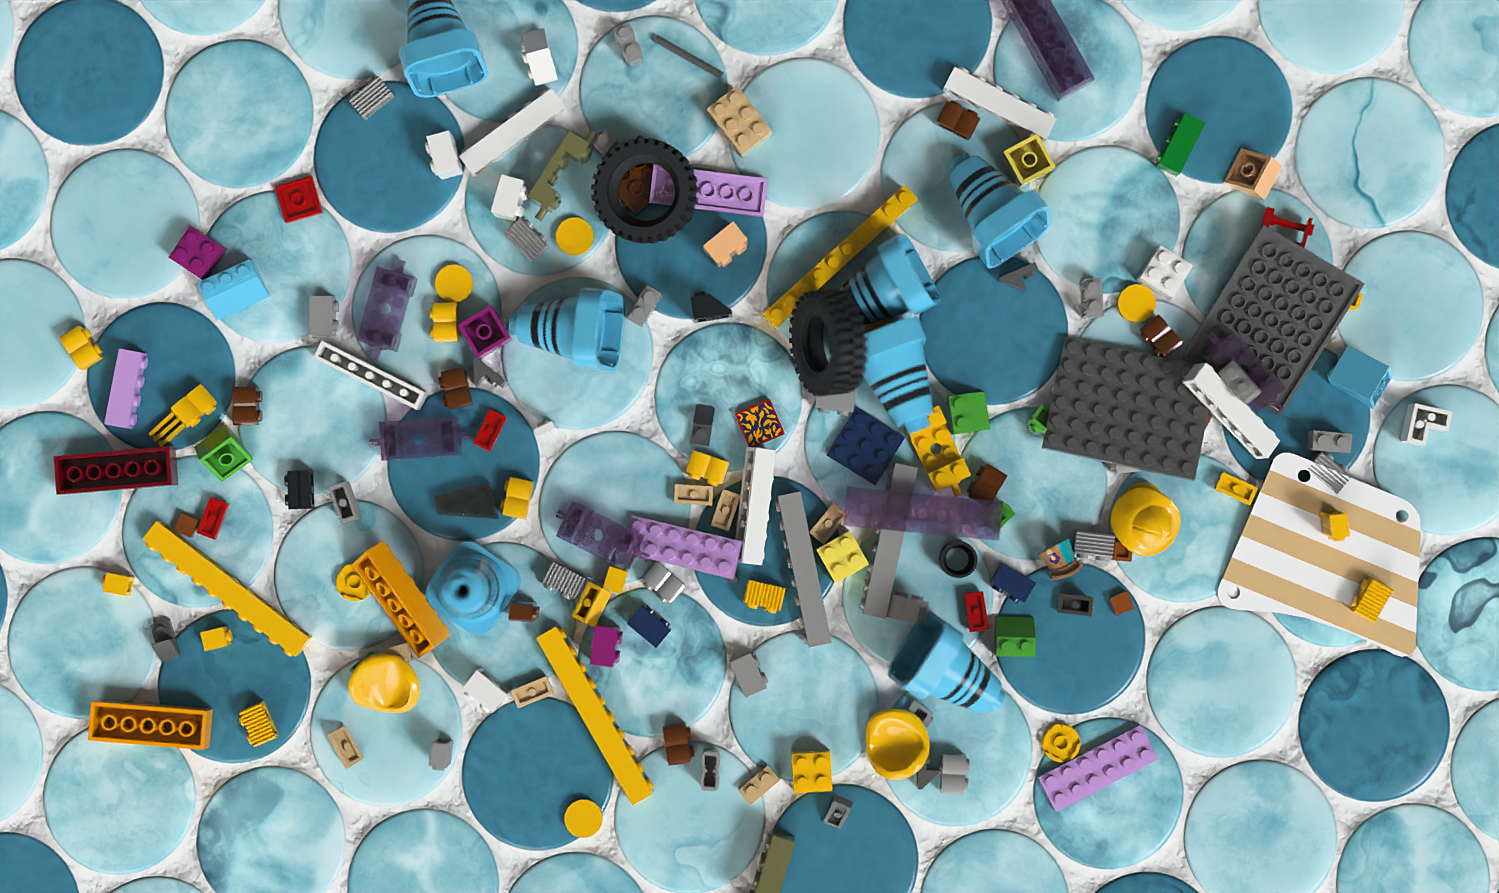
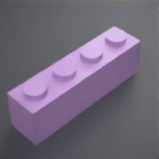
[104,349,148,429]

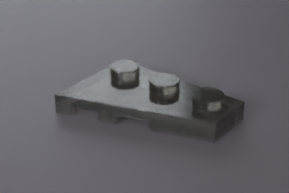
[433,482,499,519]

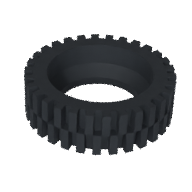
[591,137,699,244]
[789,288,868,397]

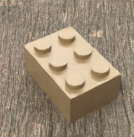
[707,86,772,158]

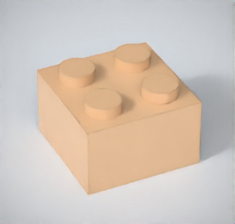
[703,222,748,268]

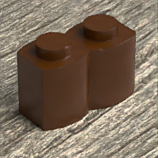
[935,100,981,141]
[1139,314,1184,358]
[438,367,473,410]
[232,387,263,425]
[966,463,1008,508]
[508,600,540,622]
[662,722,695,766]

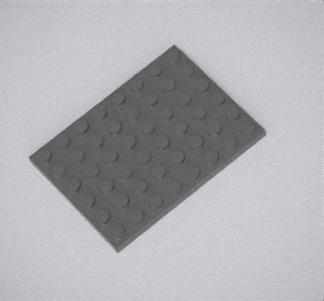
[1181,225,1365,416]
[1041,337,1217,481]

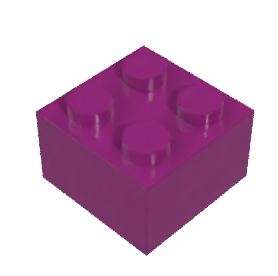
[168,226,227,280]
[458,305,513,359]
[590,624,623,668]

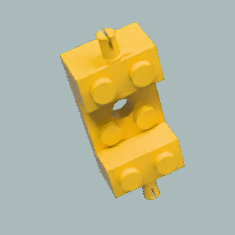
[904,405,971,497]

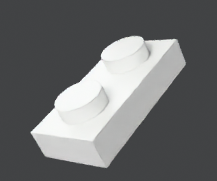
[534,420,558,438]

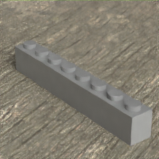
[860,463,918,619]
[775,491,832,647]

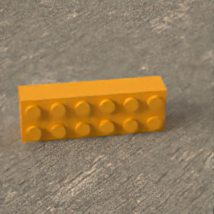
[352,540,451,658]
[88,700,213,750]

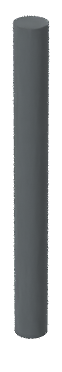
[654,35,724,79]

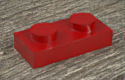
[473,409,508,452]
[197,497,230,540]
[964,591,989,632]

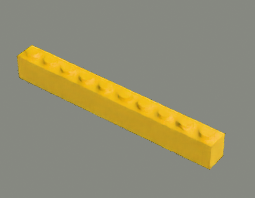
[763,185,918,330]
[143,521,312,657]
[536,625,655,806]

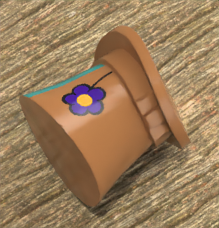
[1038,539,1083,580]

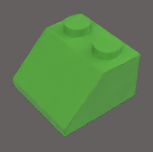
[947,392,990,435]
[194,424,253,482]
[994,616,1036,657]

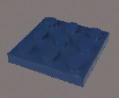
[826,407,905,486]

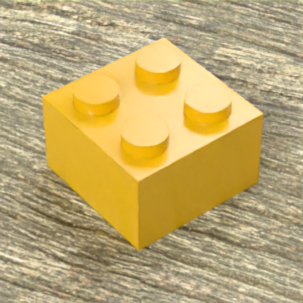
[791,749,832,793]

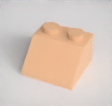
[1224,148,1282,200]

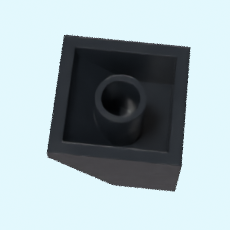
[690,291,733,323]

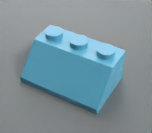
[197,259,270,320]

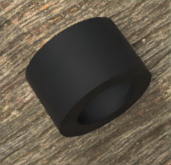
[939,541,978,578]

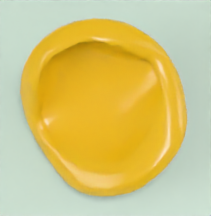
[1110,487,1181,556]
[348,653,420,713]
[865,708,930,780]

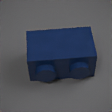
[990,563,1036,603]
[627,605,672,648]

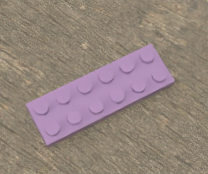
[649,164,768,217]
[623,515,742,579]
[1037,724,1158,812]

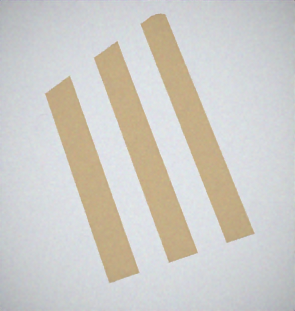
[1218,453,1421,657]

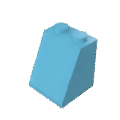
[1328,346,1393,409]

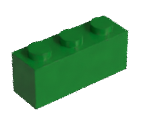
[1156,113,1205,177]

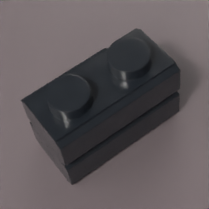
[284,470,315,509]

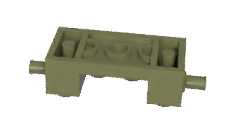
[528,130,597,221]

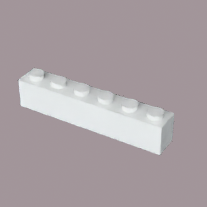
[943,67,1057,142]
[459,88,566,177]
[313,341,428,411]
[1182,363,1280,459]
[735,447,776,565]

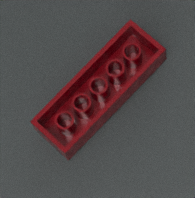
[54,446,178,495]

